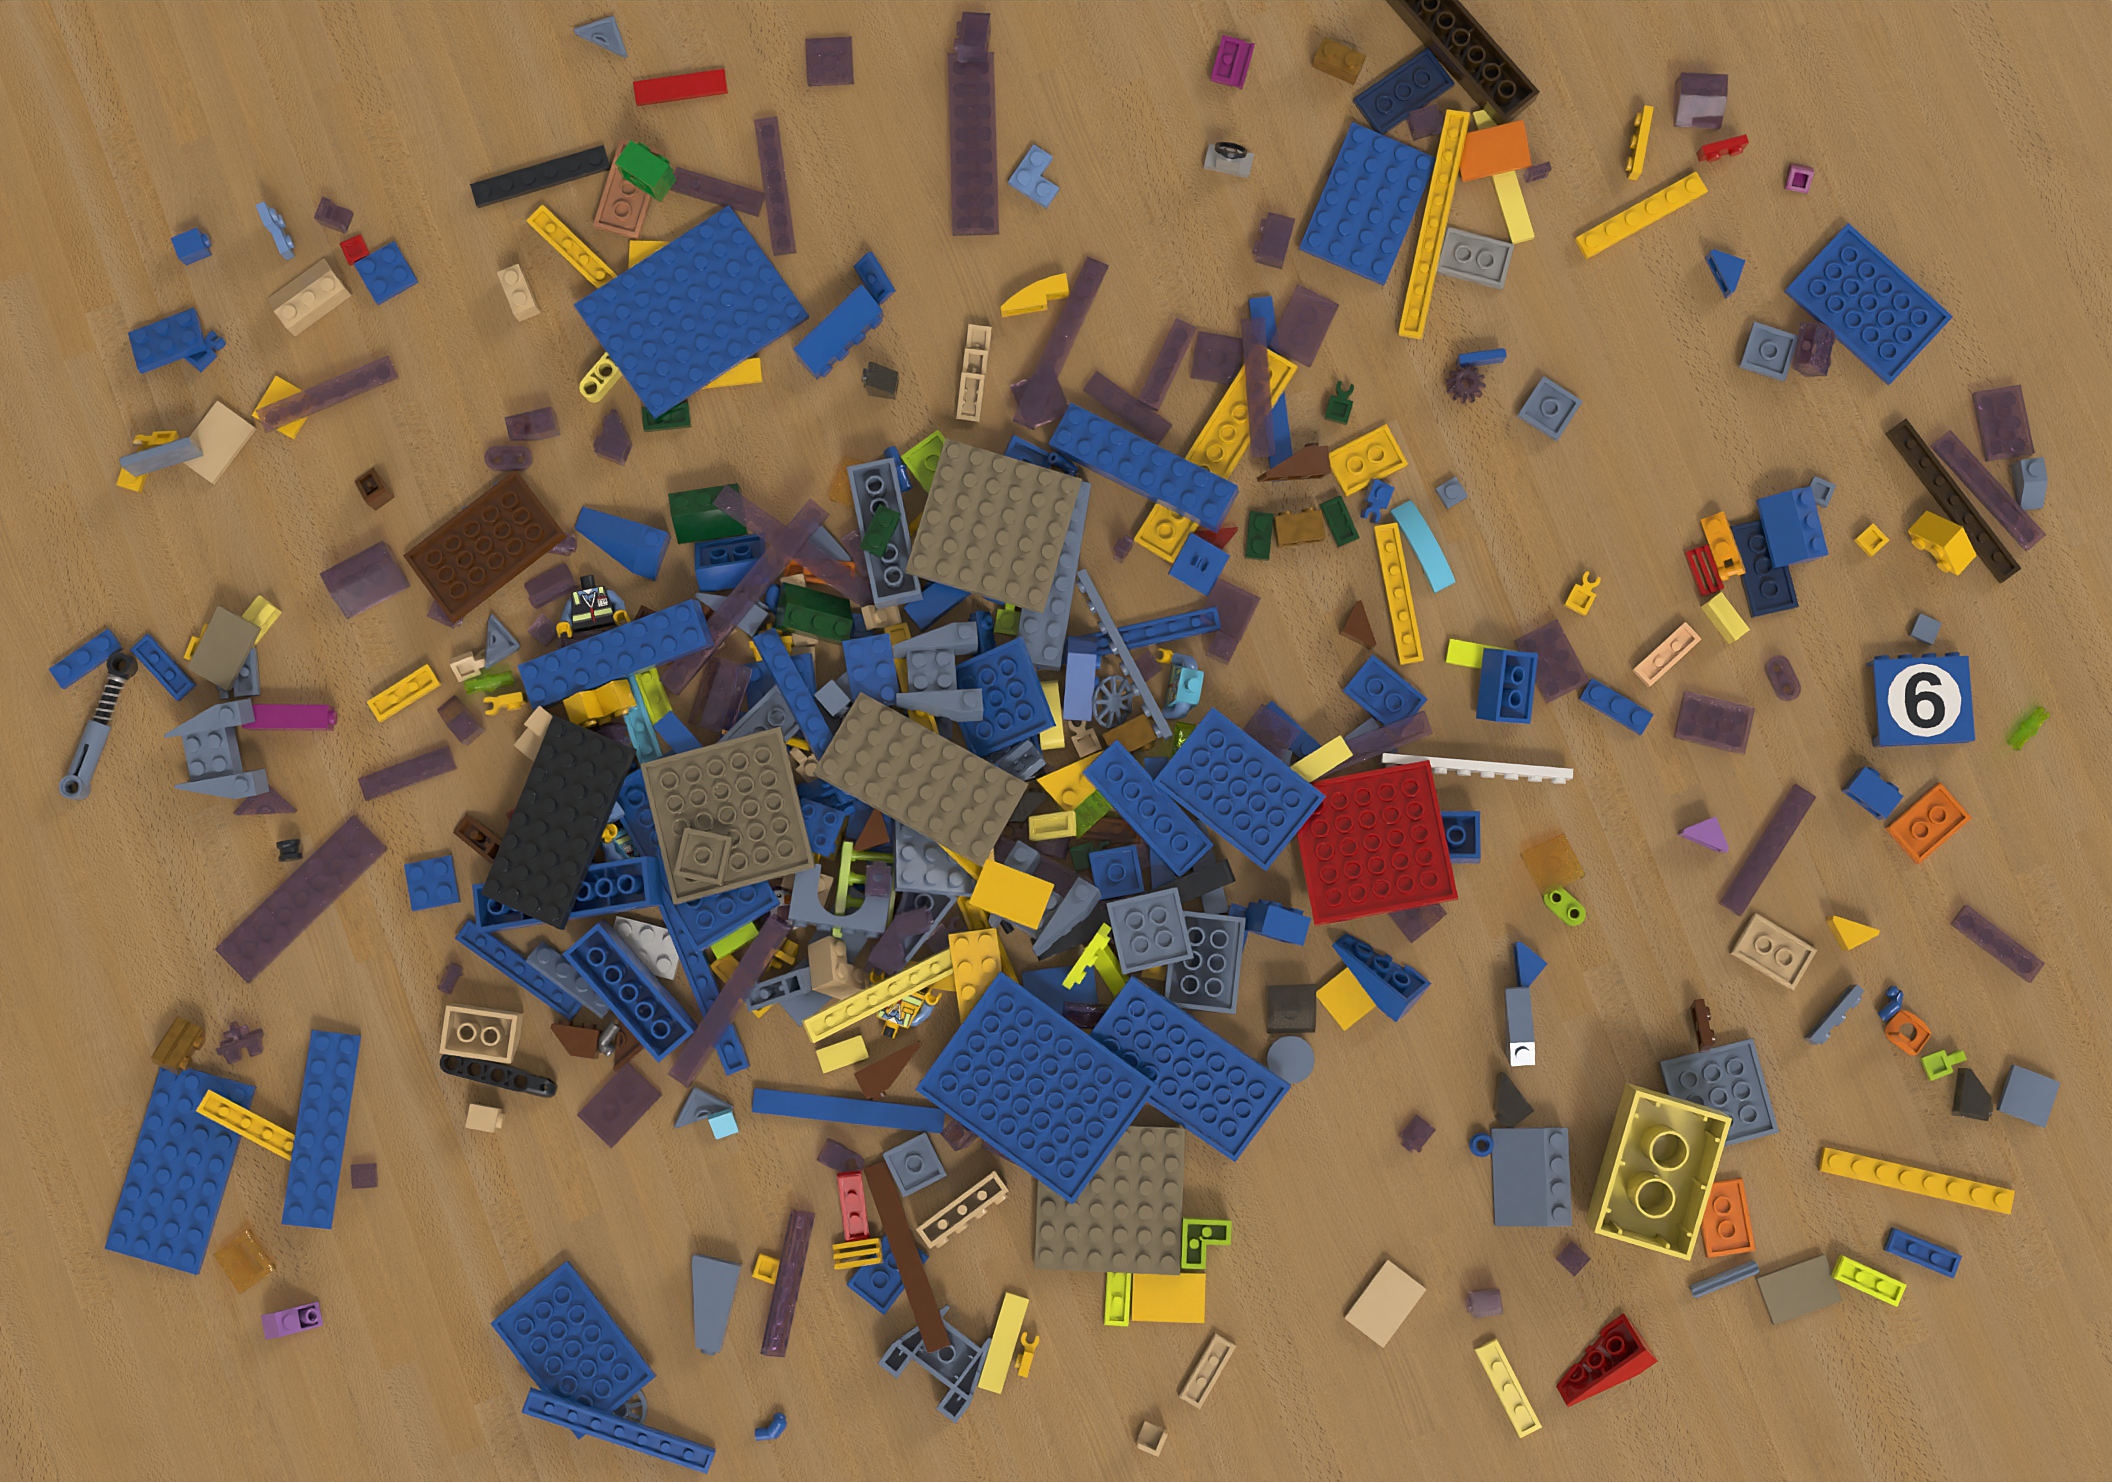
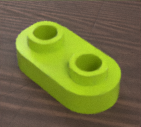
[1542,886,1586,926]

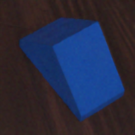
[1705,249,1746,299]
[1512,942,1548,987]

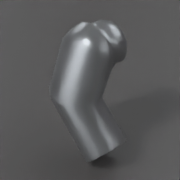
[598,1021,620,1057]

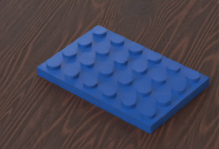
[1298,122,1436,286]
[1784,223,1953,385]
[1153,706,1326,871]
[490,1261,657,1440]

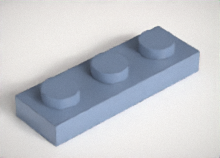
[1804,984,1864,1045]

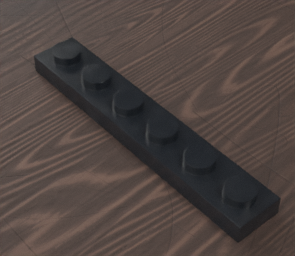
[470,145,611,208]

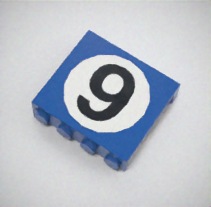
[1867,652,1975,747]

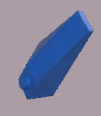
[575,507,671,581]
[1332,933,1432,1022]

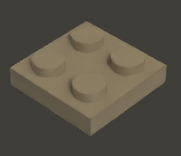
[674,827,733,886]

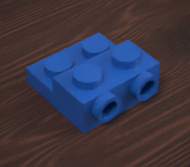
[797,777,855,816]

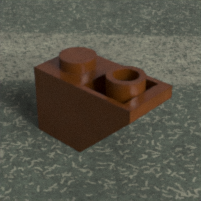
[551,1019,603,1059]

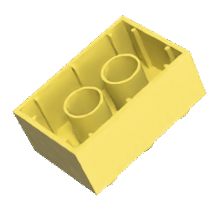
[1585,1083,1732,1261]

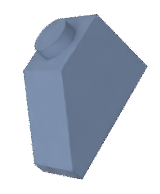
[2011,457,2048,512]

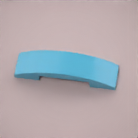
[1390,500,1456,593]

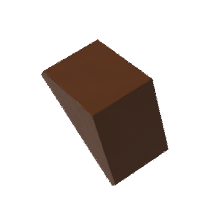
[354,468,395,510]
[1340,600,1377,649]
[853,808,891,853]

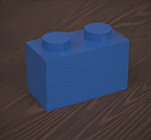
[1842,767,1903,820]

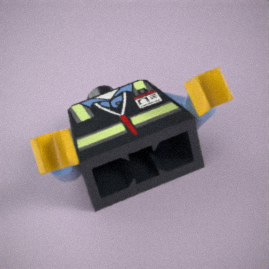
[556,575,631,638]

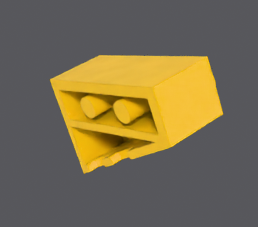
[1036,750,1104,812]

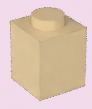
[465,1103,505,1133]

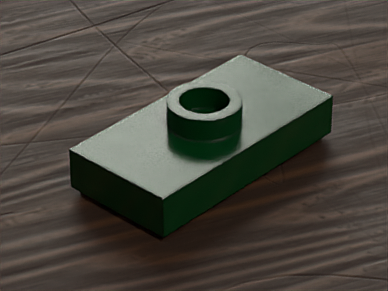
[1319,495,1360,548]

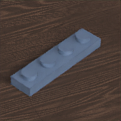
[526,942,610,1018]

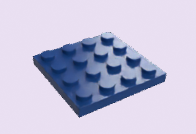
[955,637,1056,758]

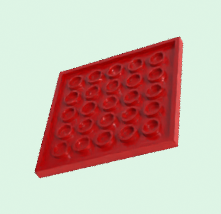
[1297,760,1458,926]

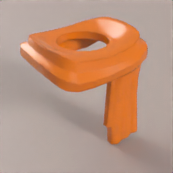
[1885,1010,1931,1056]

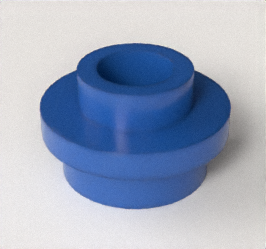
[1469,1133,1494,1157]

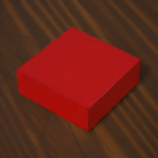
[339,234,370,266]

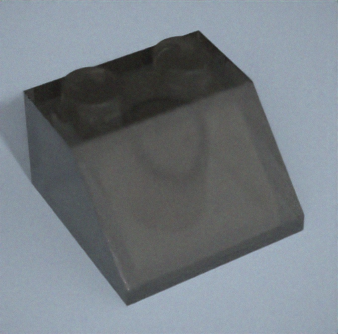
[1265,984,1317,1034]

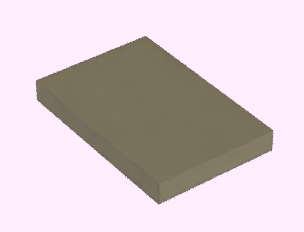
[187,605,262,691]
[1755,1254,1842,1325]

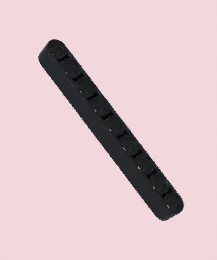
[1030,859,1236,961]

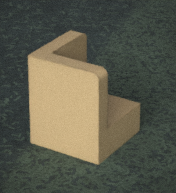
[1135,1420,1168,1457]

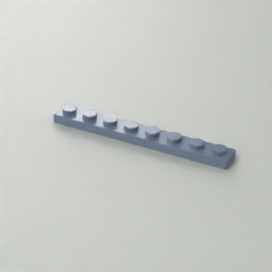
[1075,568,1174,742]

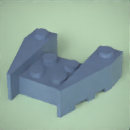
[893,621,983,722]
[164,698,270,799]
[988,840,1102,956]
[878,1304,992,1424]

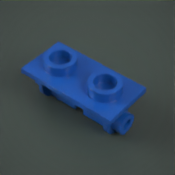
[968,611,997,657]

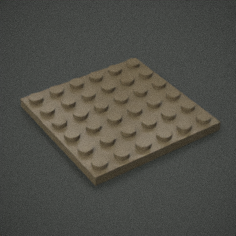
[905,438,1082,614]
[640,727,816,905]
[1034,1125,1185,1275]

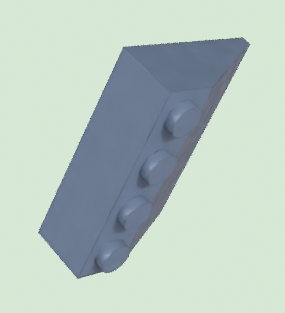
[1164,911,1246,1014]
[1491,1127,1572,1227]

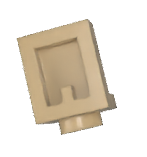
[861,605,902,631]

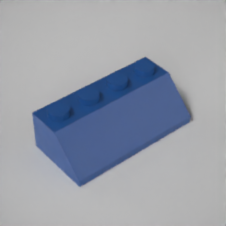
[793,284,884,380]

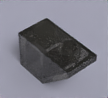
[862,362,900,400]
[1007,788,1047,823]

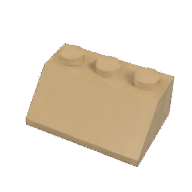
[267,258,352,336]
[439,1003,524,1064]

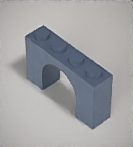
[788,864,893,939]

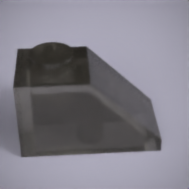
[1952,1068,1993,1121]
[1493,1072,1534,1129]

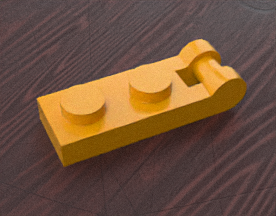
[1700,511,1746,581]

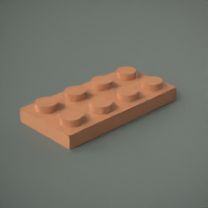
[593,139,666,241]

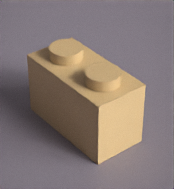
[497,264,541,322]

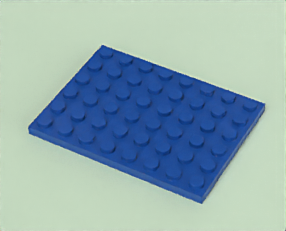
[573,205,809,419]
[915,971,1158,1205]

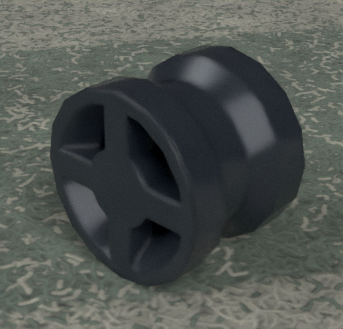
[276,839,303,862]

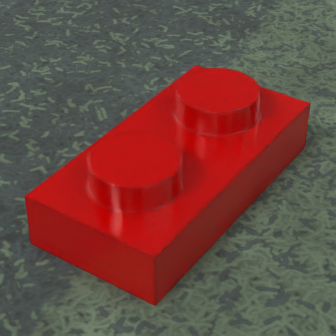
[1696,134,1749,162]

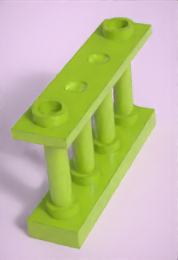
[831,840,896,943]

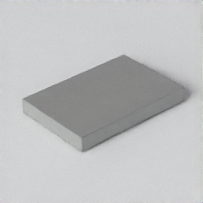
[1437,227,1515,290]

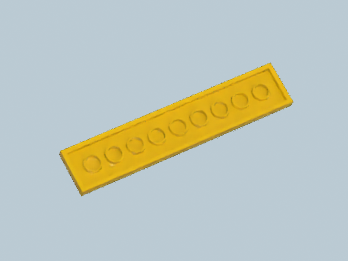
[1133,343,1298,565]

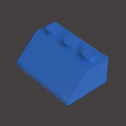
[1756,487,1829,568]
[695,533,770,593]
[1476,648,1538,724]

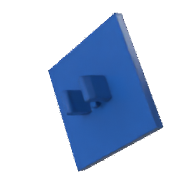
[1168,532,1230,597]

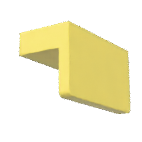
[1701,592,1750,644]
[241,595,282,648]

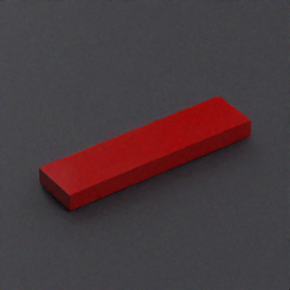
[633,69,728,106]

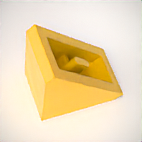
[1826,915,1880,951]

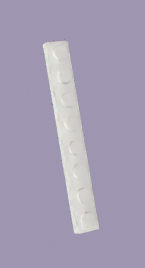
[1379,753,1573,784]

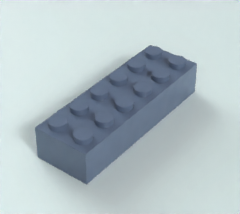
[847,457,923,609]

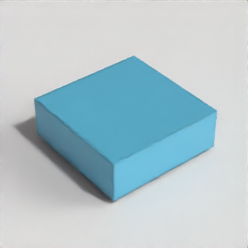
[708,1108,739,1139]

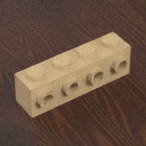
[916,1170,1009,1249]

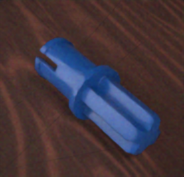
[884,446,913,493]

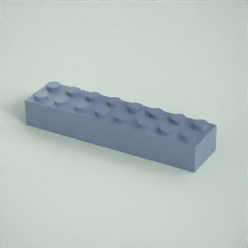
[1017,481,1091,672]

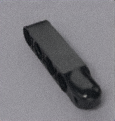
[439,1054,558,1098]

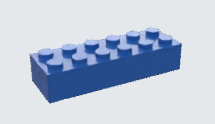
[563,919,699,1063]

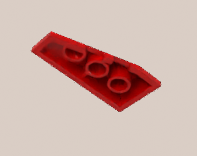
[1556,1313,1658,1407]

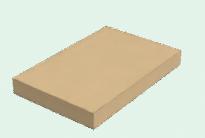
[183,401,256,485]
[1729,913,1817,991]
[1344,1259,1427,1348]

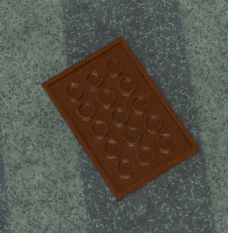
[403,469,567,624]

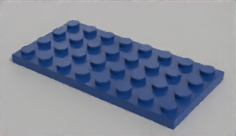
[616,749,781,954]
[1089,975,1291,1162]
[104,1067,256,1275]

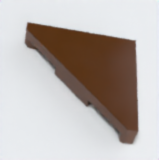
[613,1019,645,1072]

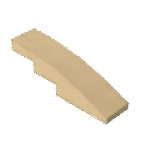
[956,324,992,422]

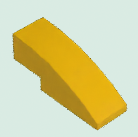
[1001,273,1069,317]

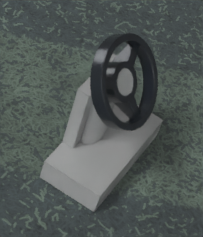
[1204,142,1254,179]

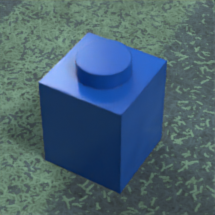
[171,228,212,266]

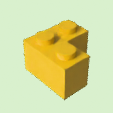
[1908,510,1977,576]
[563,679,637,728]

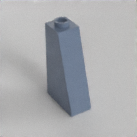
[692,1253,743,1355]

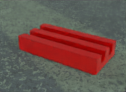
[1684,544,1724,597]

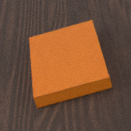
[1460,120,1532,182]
[1885,782,1972,864]
[1701,1178,1756,1258]

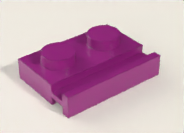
[1210,35,1255,90]

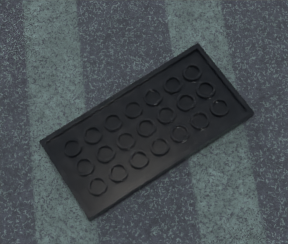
[481,715,637,930]

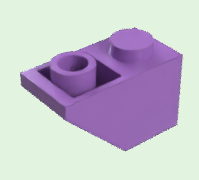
[261,1302,323,1340]

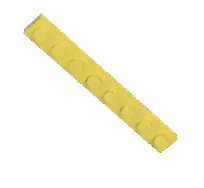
[801,947,954,1043]

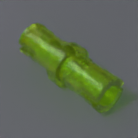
[464,670,514,695]
[2007,706,2050,751]

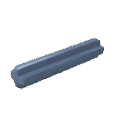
[1689,1260,1759,1298]

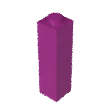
[242,704,338,731]

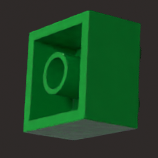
[615,140,676,202]

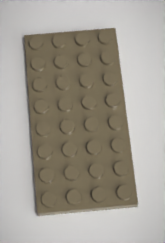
[813,692,1028,867]

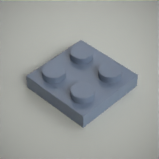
[1739,322,1799,382]
[1517,376,1583,441]
[882,1132,947,1198]

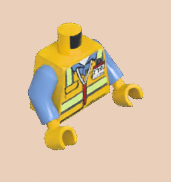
[869,968,942,1039]

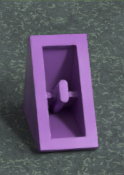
[1678,817,1729,854]

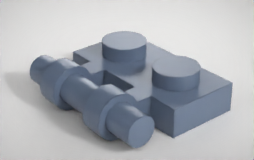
[216,648,261,700]

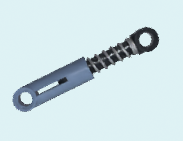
[59,652,138,801]

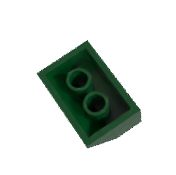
[668,483,748,545]
[773,582,853,645]

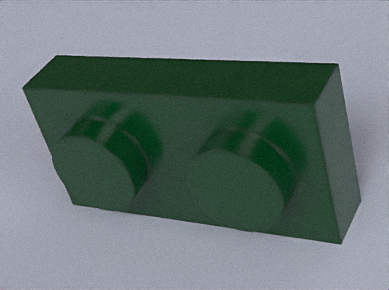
[642,403,692,432]
[860,504,902,558]
[1245,511,1274,561]

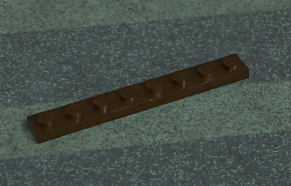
[1885,418,2022,583]

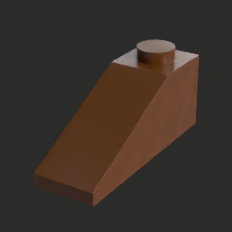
[1257,443,1331,482]
[453,813,503,865]
[854,1041,922,1101]

